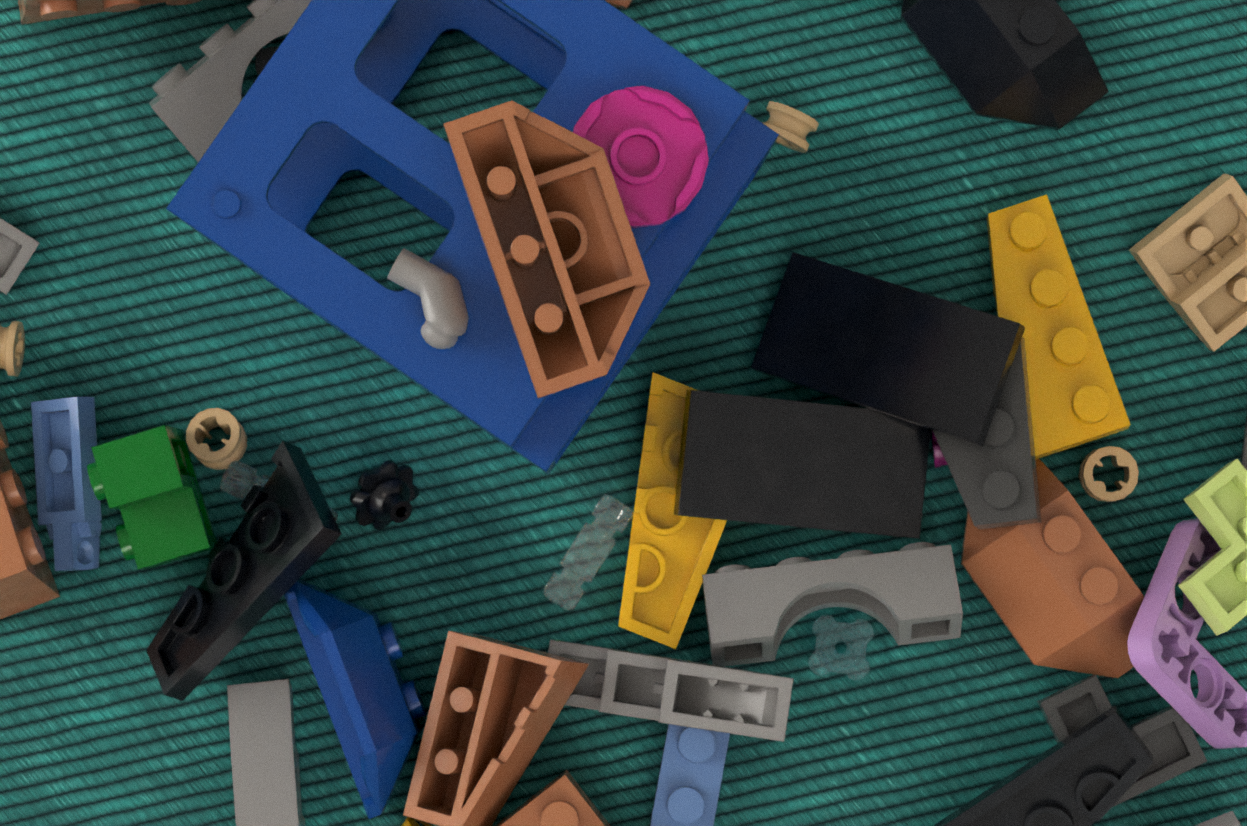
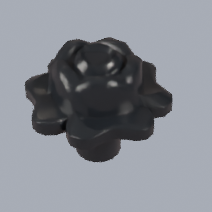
[349,460,419,530]

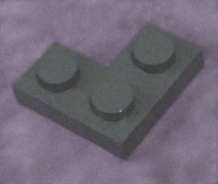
[1037,675,1207,807]

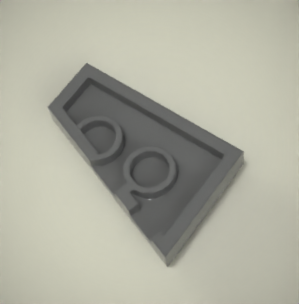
[933,336,1041,529]

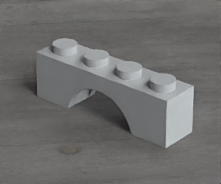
[149,0,311,162]
[702,542,963,667]

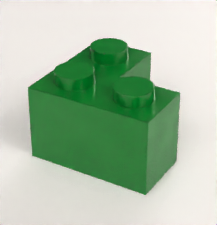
[87,425,217,569]

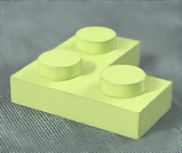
[1178,459,1247,636]

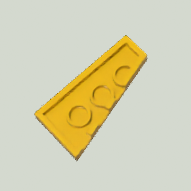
[987,194,1131,459]
[618,372,727,649]

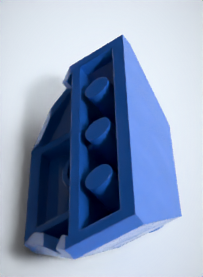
[284,579,426,819]

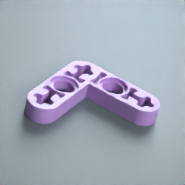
[1127,518,1247,749]

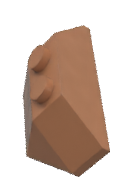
[443,100,650,399]
[961,459,1144,678]

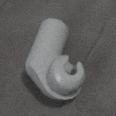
[387,248,469,349]

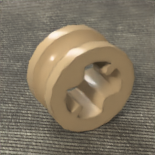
[762,101,819,153]
[0,321,25,377]
[186,408,247,470]
[1079,446,1139,502]

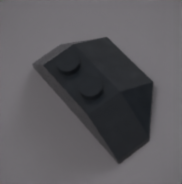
[900,0,1109,130]

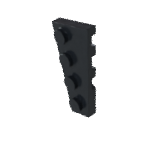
[146,441,342,701]
[934,705,1153,826]

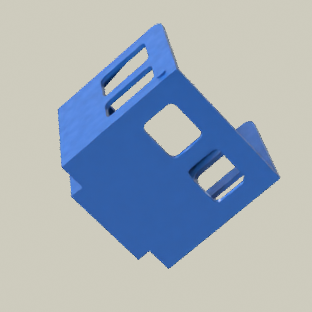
[166,0,779,475]

